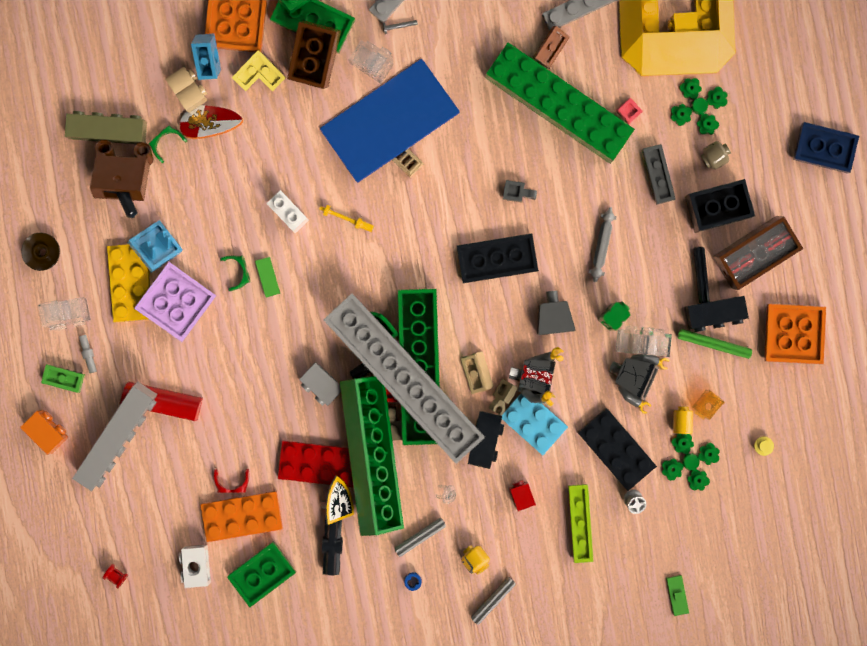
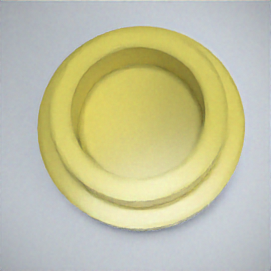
[754,436,774,456]

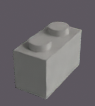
[299,362,341,406]

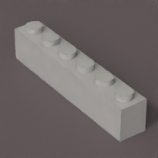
[72,382,158,491]

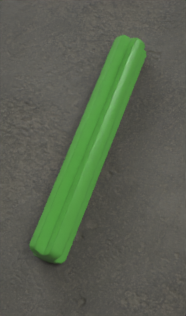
[677,329,752,359]

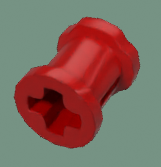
[102,564,128,589]

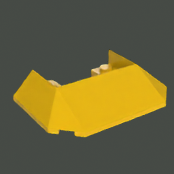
[619,0,736,76]

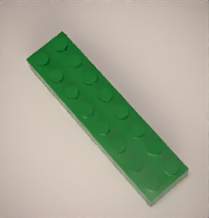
[485,43,635,164]
[398,289,440,445]
[340,376,404,536]

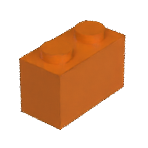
[20,410,69,455]

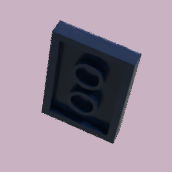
[793,122,859,174]

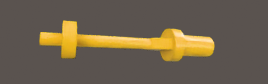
[319,205,374,233]

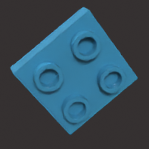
[128,220,183,273]

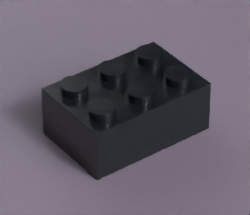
[685,179,755,233]

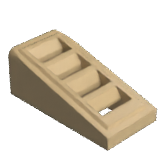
[392,149,424,178]

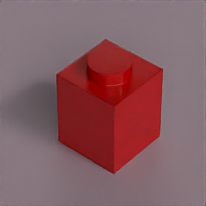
[509,480,536,511]

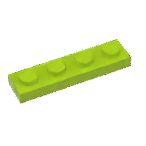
[568,484,594,563]

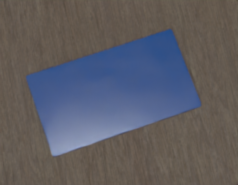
[320,59,460,183]

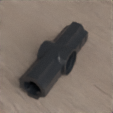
[322,516,343,576]

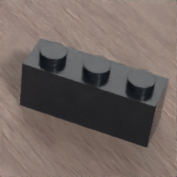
[684,296,749,332]

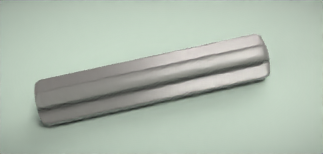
[395,518,446,557]
[471,577,516,625]

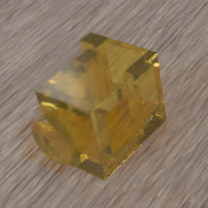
[692,390,725,420]

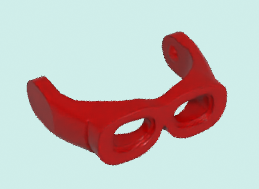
[214,469,250,493]

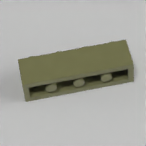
[65,111,147,144]

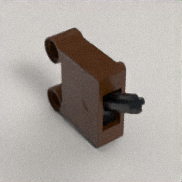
[90,140,154,218]

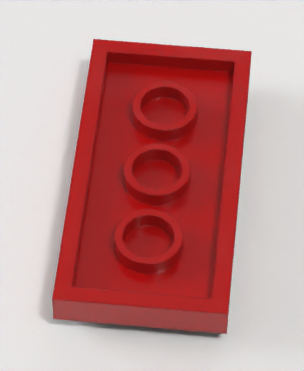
[278,440,354,488]

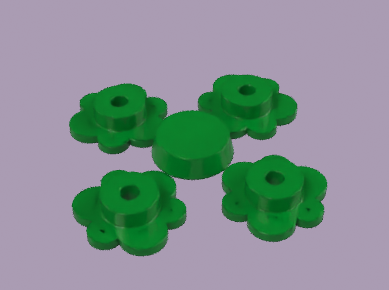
[671,78,728,135]
[662,434,720,491]

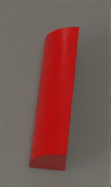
[119,381,203,421]

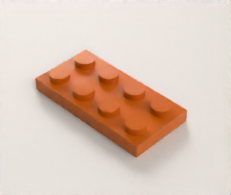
[200,491,283,542]

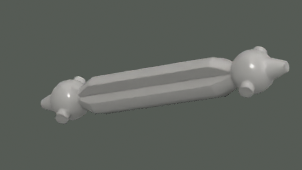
[589,207,617,282]

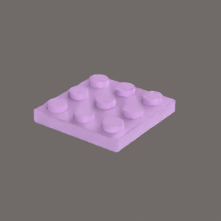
[134,262,216,342]

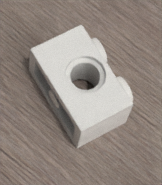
[267,190,309,233]
[179,545,211,588]

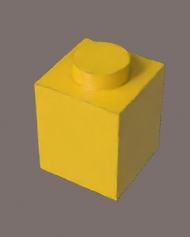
[668,12,698,32]

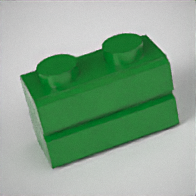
[598,301,631,331]

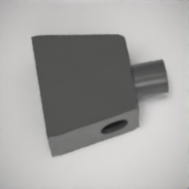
[537,291,576,335]

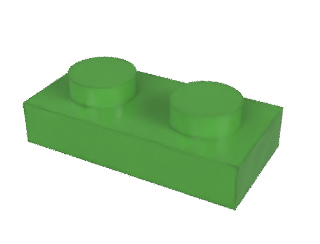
[41,365,85,393]

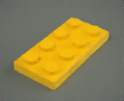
[107,244,150,323]

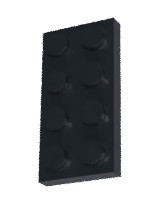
[457,233,539,284]
[577,408,657,491]

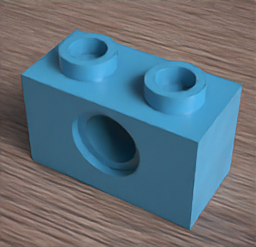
[191,34,221,80]

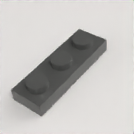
[642,144,676,205]

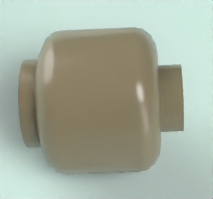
[701,141,731,170]

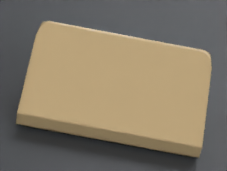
[460,351,494,394]

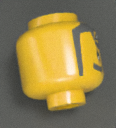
[461,545,490,575]

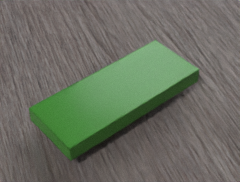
[255,257,281,298]
[666,575,689,616]

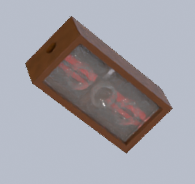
[713,216,803,290]

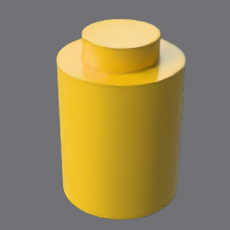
[673,406,693,434]

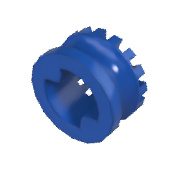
[405,572,422,591]

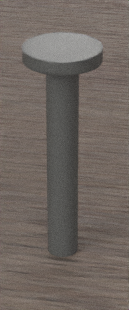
[383,20,418,34]

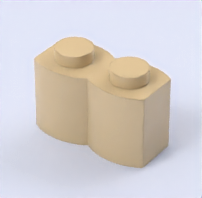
[165,66,208,113]

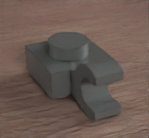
[503,180,537,203]

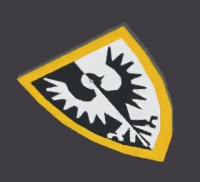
[321,476,354,525]

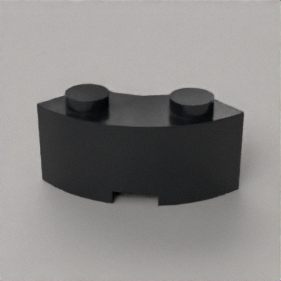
[467,411,504,469]

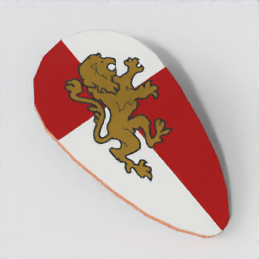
[180,105,243,139]

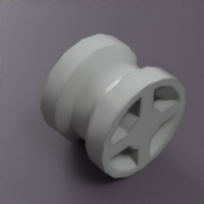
[623,489,646,514]

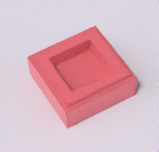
[616,98,643,125]

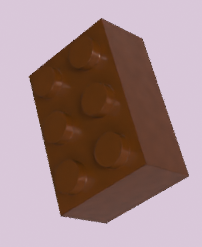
[287,21,341,89]

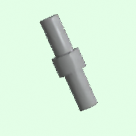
[79,335,97,374]

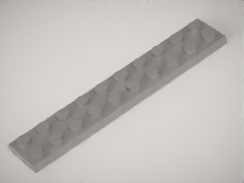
[324,294,485,464]

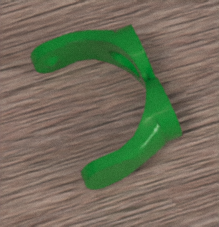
[149,125,188,164]
[220,255,251,292]

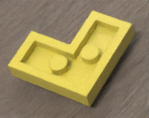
[232,50,286,91]

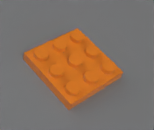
[205,0,267,52]
[764,304,826,364]

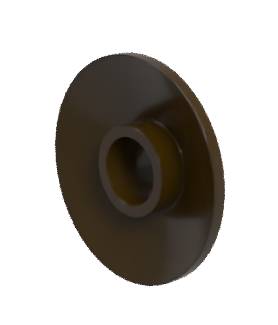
[21,233,60,271]

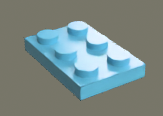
[501,393,568,455]

